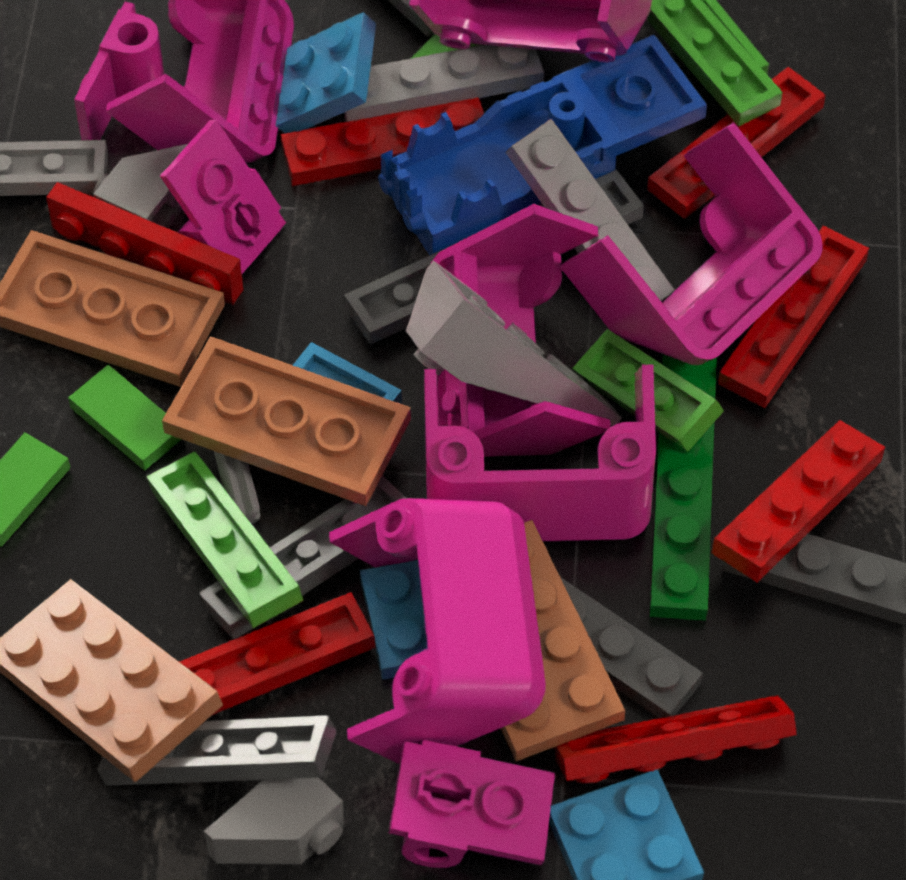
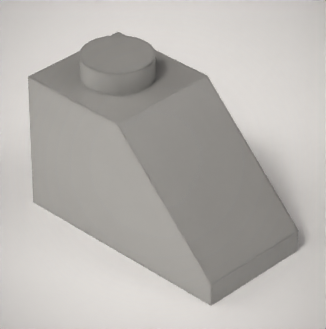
[93,144,188,228]
[204,778,345,864]

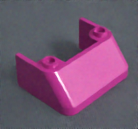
[106,0,294,162]
[409,0,652,62]
[560,122,822,365]
[431,204,611,457]
[424,364,656,542]
[329,498,546,764]

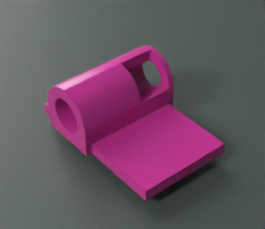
[74,2,164,140]
[160,120,286,274]
[389,740,555,868]

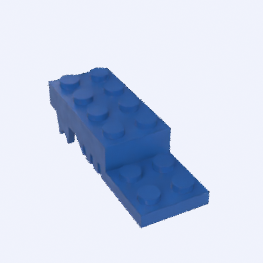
[378,35,707,255]

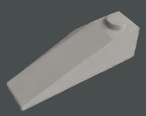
[406,260,622,426]

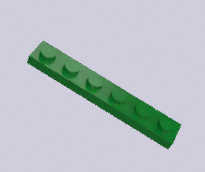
[649,354,717,621]

